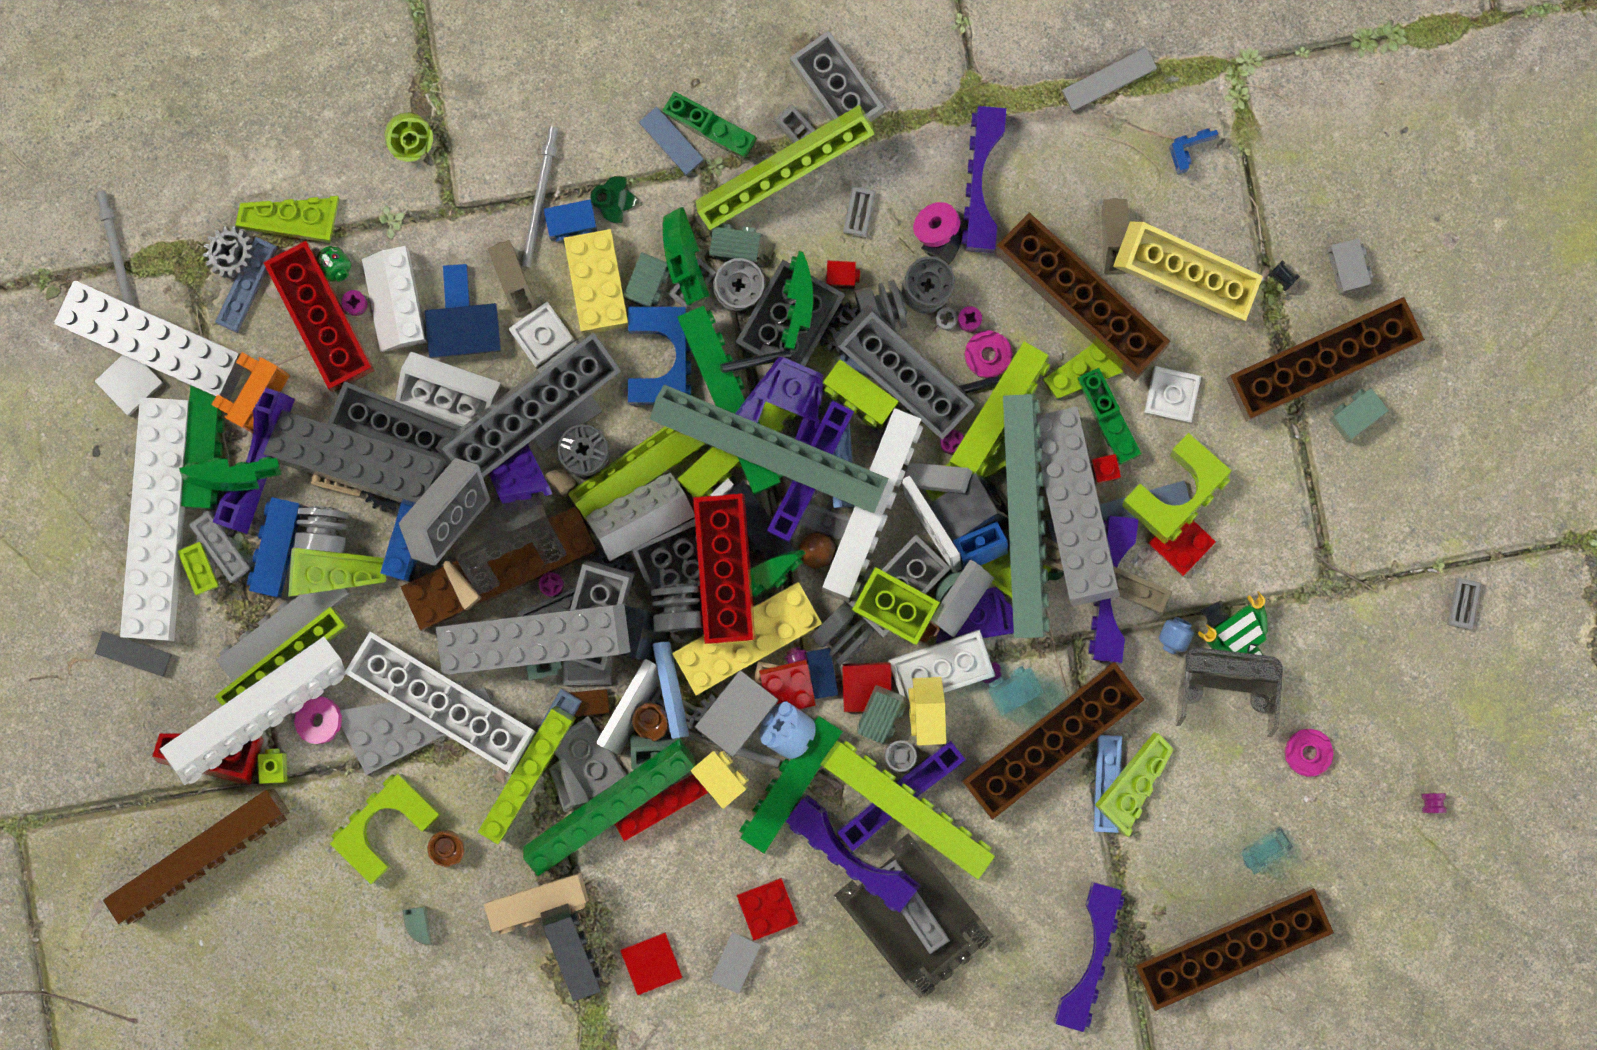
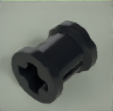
[1268,260,1300,291]

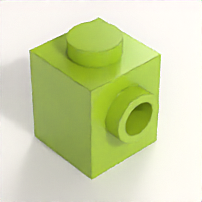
[258,749,288,784]

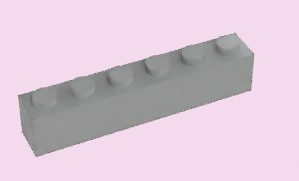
[216,588,352,681]

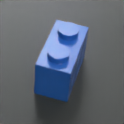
[544,199,598,243]
[953,522,1008,569]

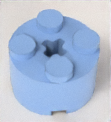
[759,702,816,759]

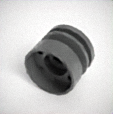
[901,256,955,314]
[854,280,907,329]
[557,424,611,478]
[651,584,703,632]
[811,601,875,665]

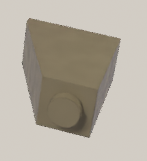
[1102,198,1130,274]
[488,240,538,317]

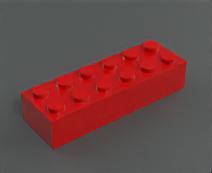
[263,241,375,392]
[693,494,756,644]

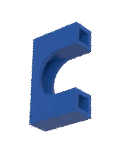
[628,307,691,405]
[380,503,418,582]

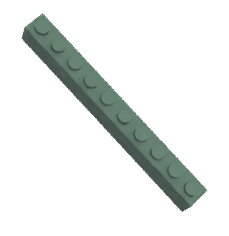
[650,385,889,513]
[1003,394,1050,638]

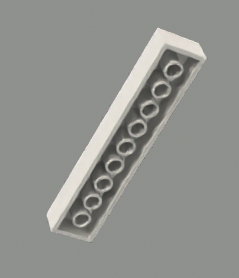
[120,397,189,641]

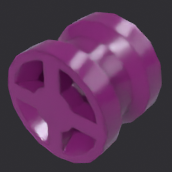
[342,290,368,316]
[958,306,982,332]
[940,429,964,454]
[539,572,564,597]
[1421,793,1447,813]

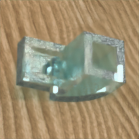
[1241,826,1293,875]

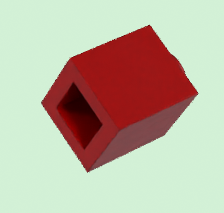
[826,260,860,289]
[1090,454,1121,485]

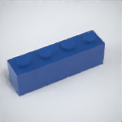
[247,497,303,598]

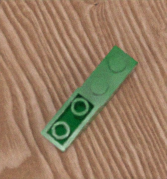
[662,91,757,159]
[662,207,710,306]
[781,251,813,351]
[1077,368,1142,466]
[179,457,282,491]
[750,550,806,597]

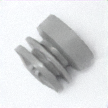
[713,258,764,312]
[294,506,349,553]

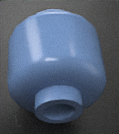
[1159,617,1194,654]

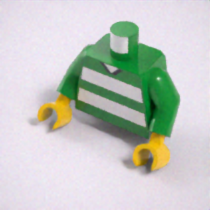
[1198,591,1268,665]

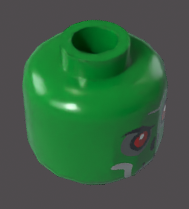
[317,246,352,282]

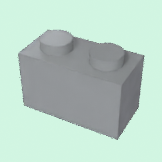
[1327,238,1373,295]

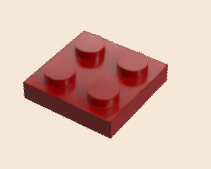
[1148,521,1216,577]
[759,660,816,710]
[736,878,799,941]

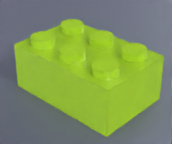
[823,359,899,430]
[851,567,940,645]

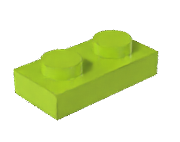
[178,542,220,596]

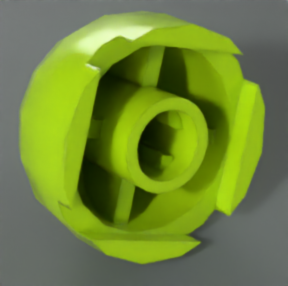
[384,112,433,162]

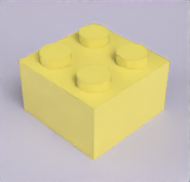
[908,677,946,745]

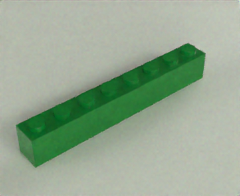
[677,305,783,495]
[523,738,695,876]

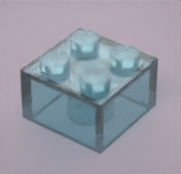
[985,666,1044,716]

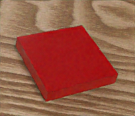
[842,662,891,712]
[620,932,683,996]

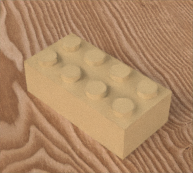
[484,873,589,935]

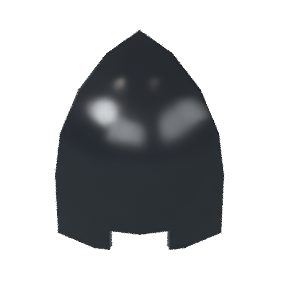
[921,226,962,265]

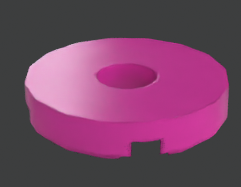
[913,202,960,247]
[964,330,1012,378]
[294,696,342,744]
[1284,729,1334,777]

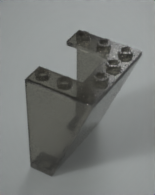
[452,474,567,594]
[834,833,994,998]

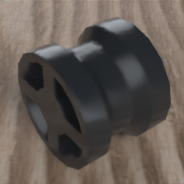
[1200,600,1230,627]

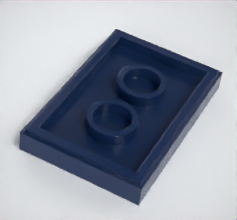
[425,303,501,358]

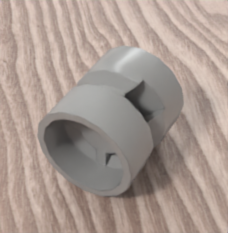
[884,740,917,772]

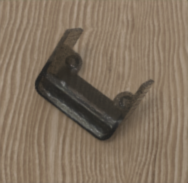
[1176,647,1283,737]

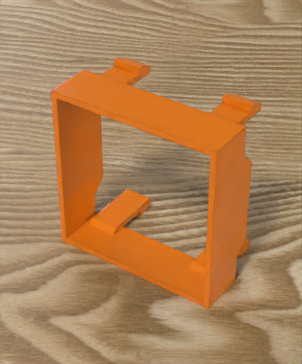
[212,352,290,433]

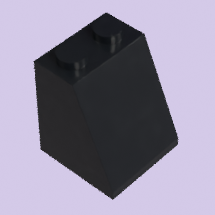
[929,473,1009,543]
[619,605,670,664]

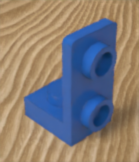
[1169,128,1218,175]

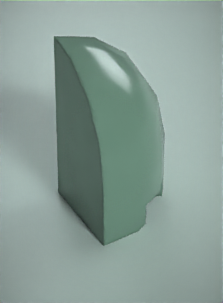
[935,569,963,605]
[402,906,432,945]

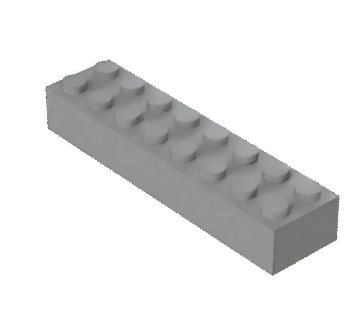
[1037,407,1120,607]
[436,603,630,675]

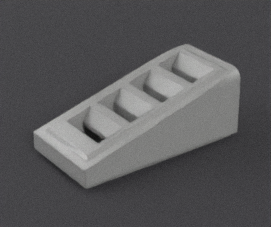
[773,104,815,143]
[550,759,589,812]

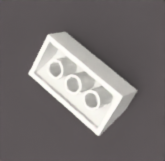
[362,246,427,352]
[395,352,501,427]

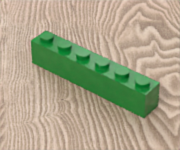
[181,385,225,510]
[739,716,843,854]

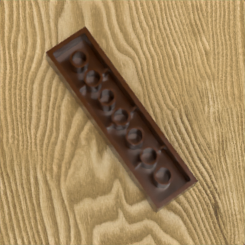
[994,212,1171,382]
[1226,297,1425,422]
[400,506,598,631]
[961,662,1145,820]
[103,789,290,925]
[1133,887,1334,1011]

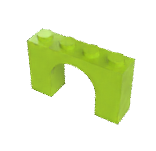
[1122,433,1232,544]
[330,774,441,884]

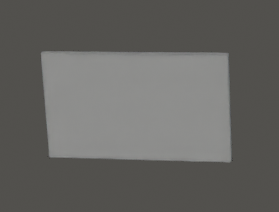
[710,932,761,994]

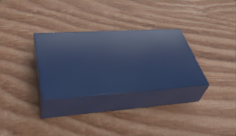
[807,648,838,699]

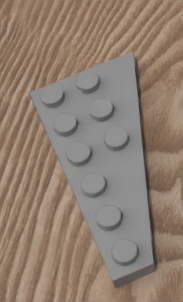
[340,688,495,775]

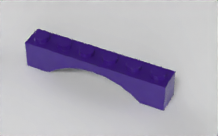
[962,106,1007,253]
[213,388,295,534]
[767,401,854,543]
[1088,516,1138,663]
[837,740,966,852]
[785,795,921,913]
[1054,882,1124,1032]

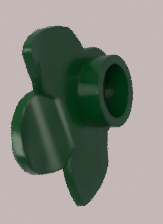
[590,176,638,224]

